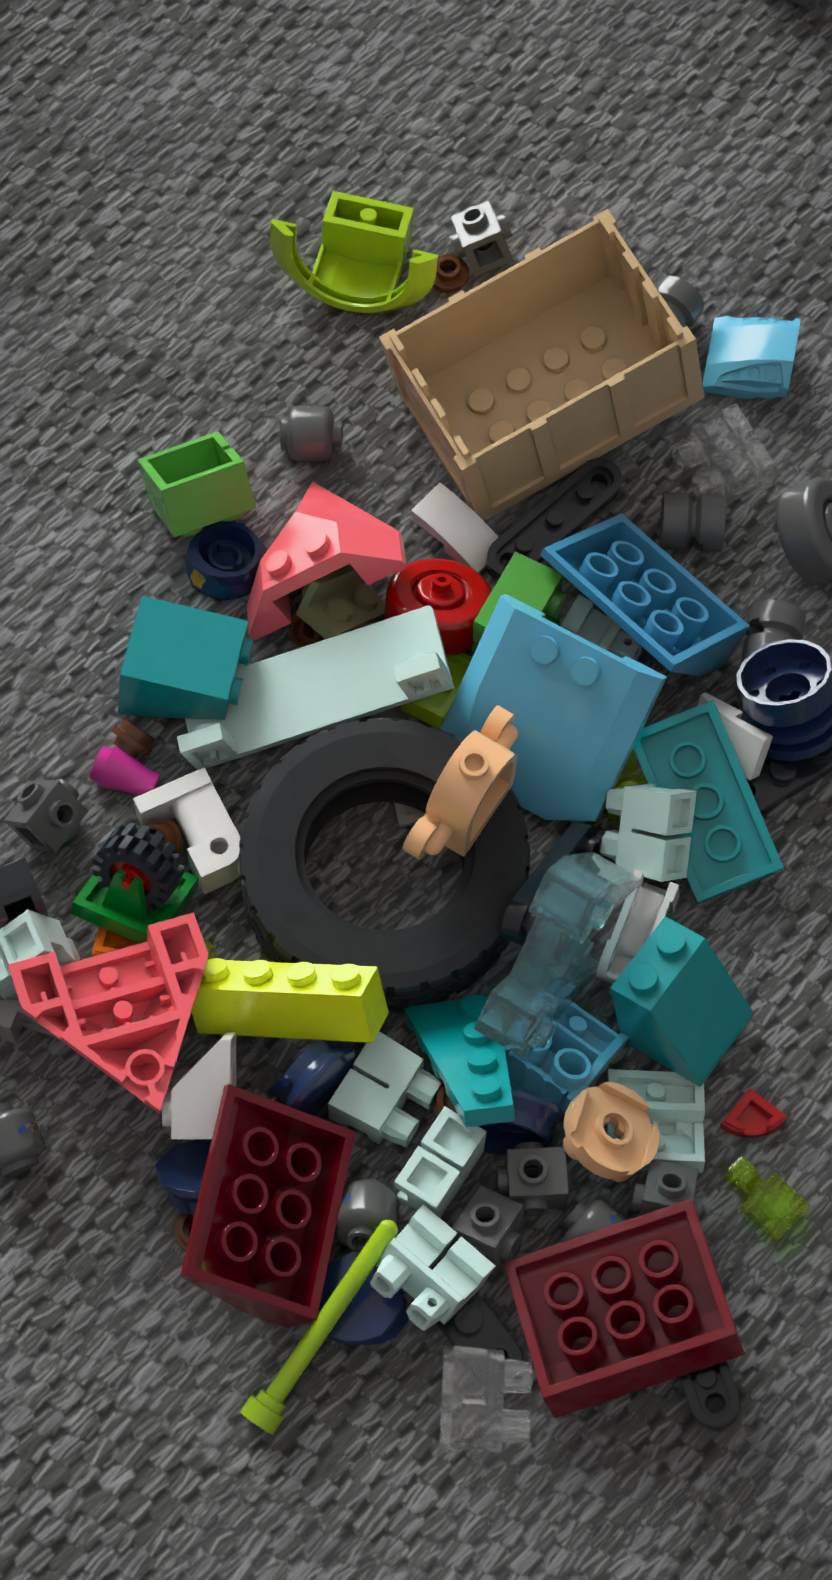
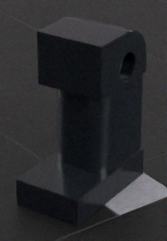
[0,857,48,929]

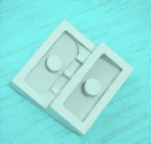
[607,1069,705,1173]

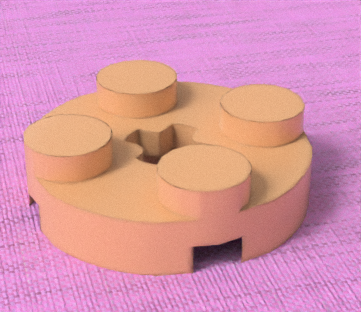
[563,1082,660,1182]

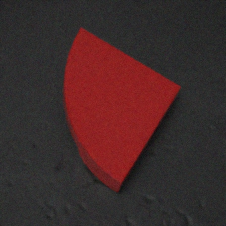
[720,1088,788,1138]

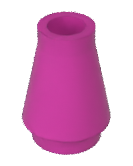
[89,745,161,795]

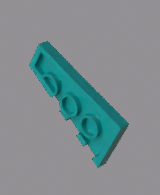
[403,995,515,1127]

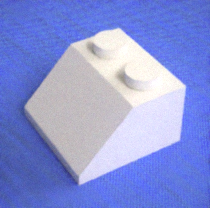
[162,1032,237,1139]

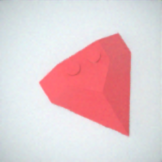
[247,481,407,641]
[8,912,209,1114]

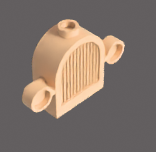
[402,705,519,860]

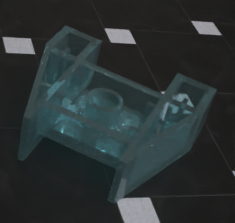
[474,852,642,1059]

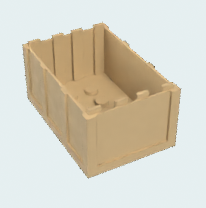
[379,209,705,521]

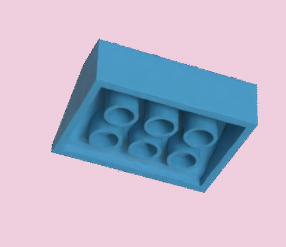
[540,513,750,677]

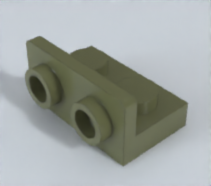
[296,564,385,639]

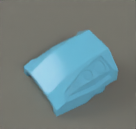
[703,316,801,399]
[504,984,629,1114]

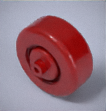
[384,558,492,655]

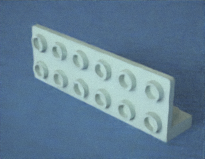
[177,606,454,770]

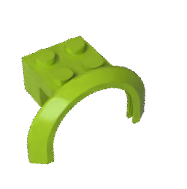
[270,191,438,313]

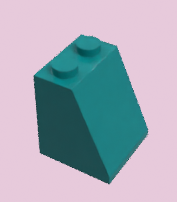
[118,596,254,720]
[610,916,753,1087]

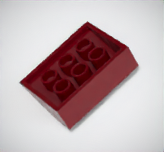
[180,1084,356,1328]
[503,1199,745,1418]

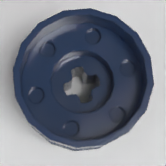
[737,639,832,761]

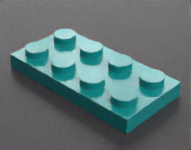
[633,700,784,905]

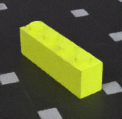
[192,958,389,1043]

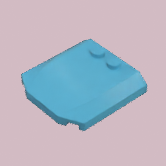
[440,594,667,821]

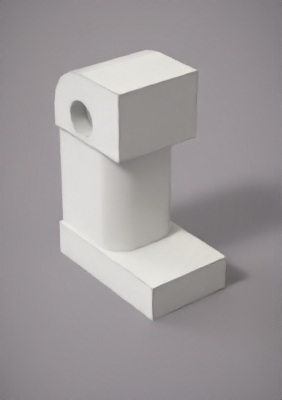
[133,767,240,894]
[596,869,679,984]

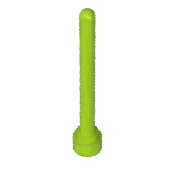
[240,1219,398,1435]

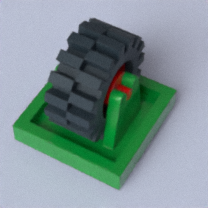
[72,823,199,944]

